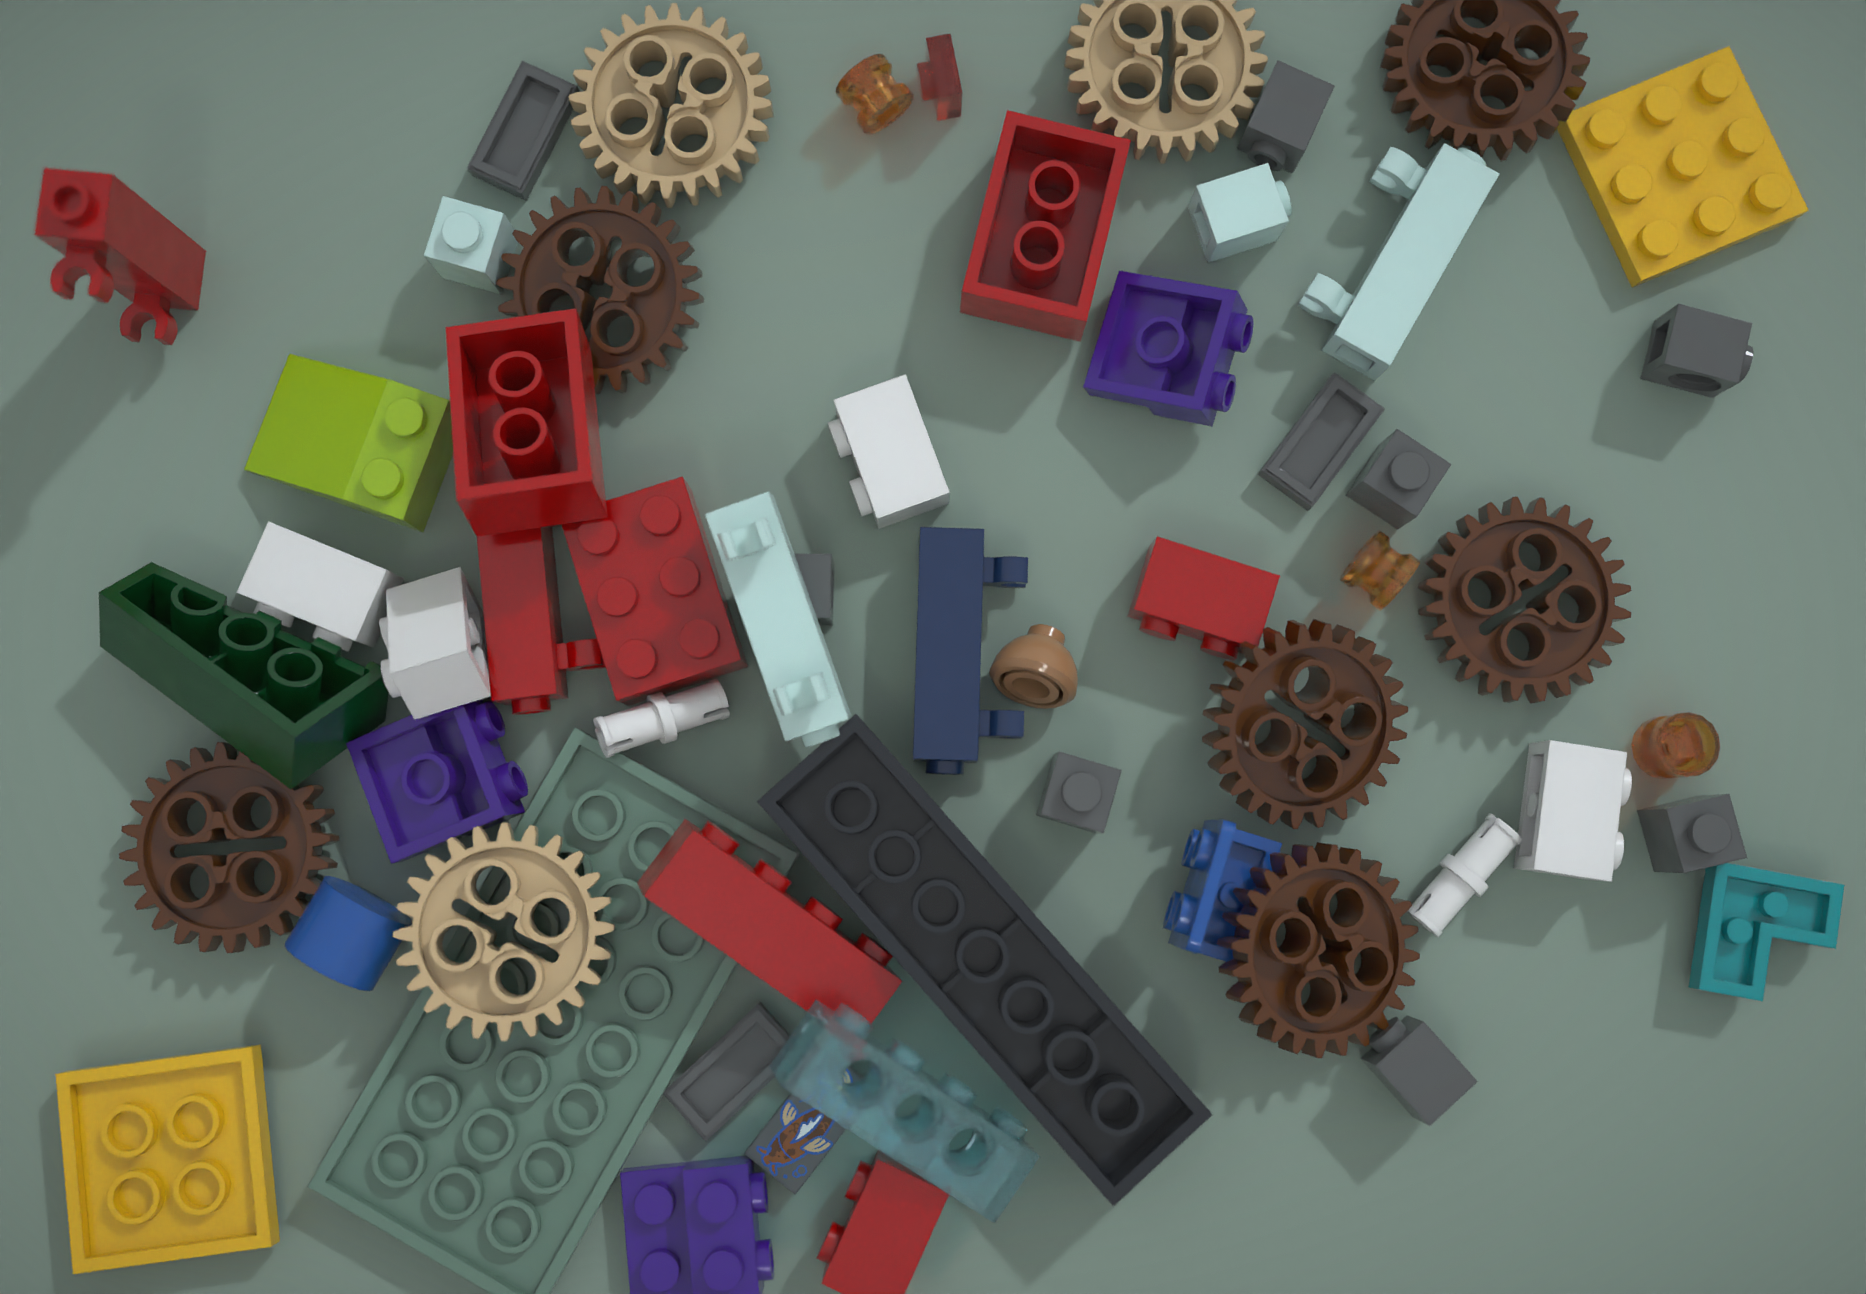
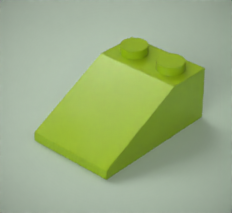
[244,354,453,533]

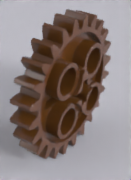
[1380,0,1590,161]
[496,186,704,394]
[1418,497,1631,704]
[1202,619,1408,829]
[119,742,340,953]
[1217,842,1420,1058]

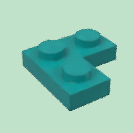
[1688,863,1845,1001]

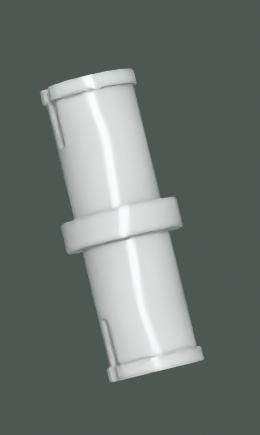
[593,679,730,758]
[1407,813,1523,938]

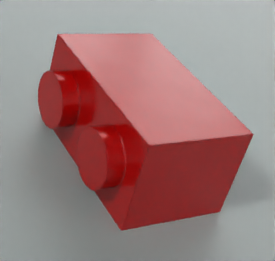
[1127,536,1280,660]
[816,1149,950,1294]

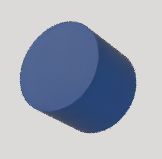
[284,876,412,991]

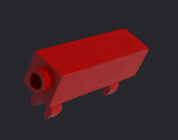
[34,167,206,345]
[477,526,606,715]

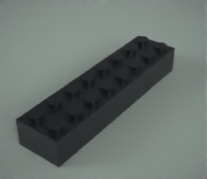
[757,714,1213,1207]

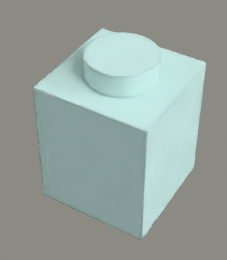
[1188,163,1292,263]
[424,196,518,295]

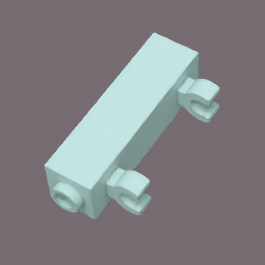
[1298,143,1499,381]
[705,492,851,747]

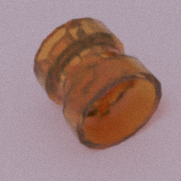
[1632,712,1720,779]

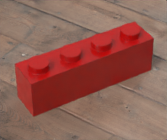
[637,819,903,1045]

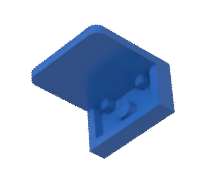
[1163,819,1282,962]

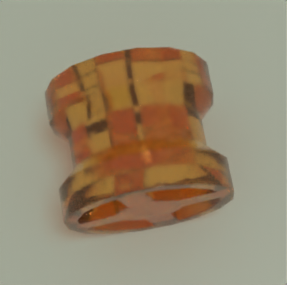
[835,53,914,134]
[1339,530,1420,610]

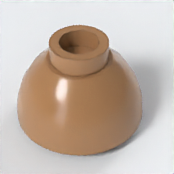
[989,624,1078,709]

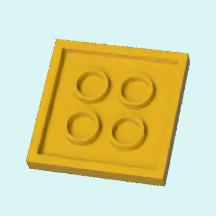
[1557,46,1809,288]
[55,1044,280,1274]

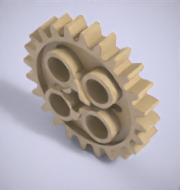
[1064,0,1268,164]
[569,3,773,208]
[393,823,615,1041]

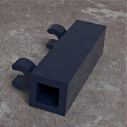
[913,527,1028,775]

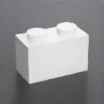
[827,374,950,529]
[237,521,404,652]
[379,567,491,719]
[1514,740,1632,882]

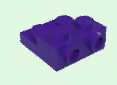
[1083,270,1254,427]
[346,699,528,864]
[620,1156,774,1294]

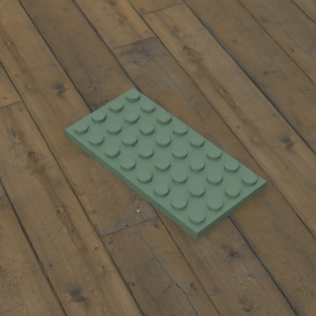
[307,727,799,1294]

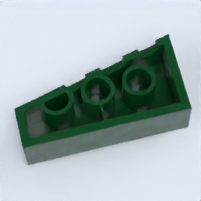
[99,562,389,789]

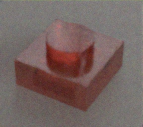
[916,33,962,121]

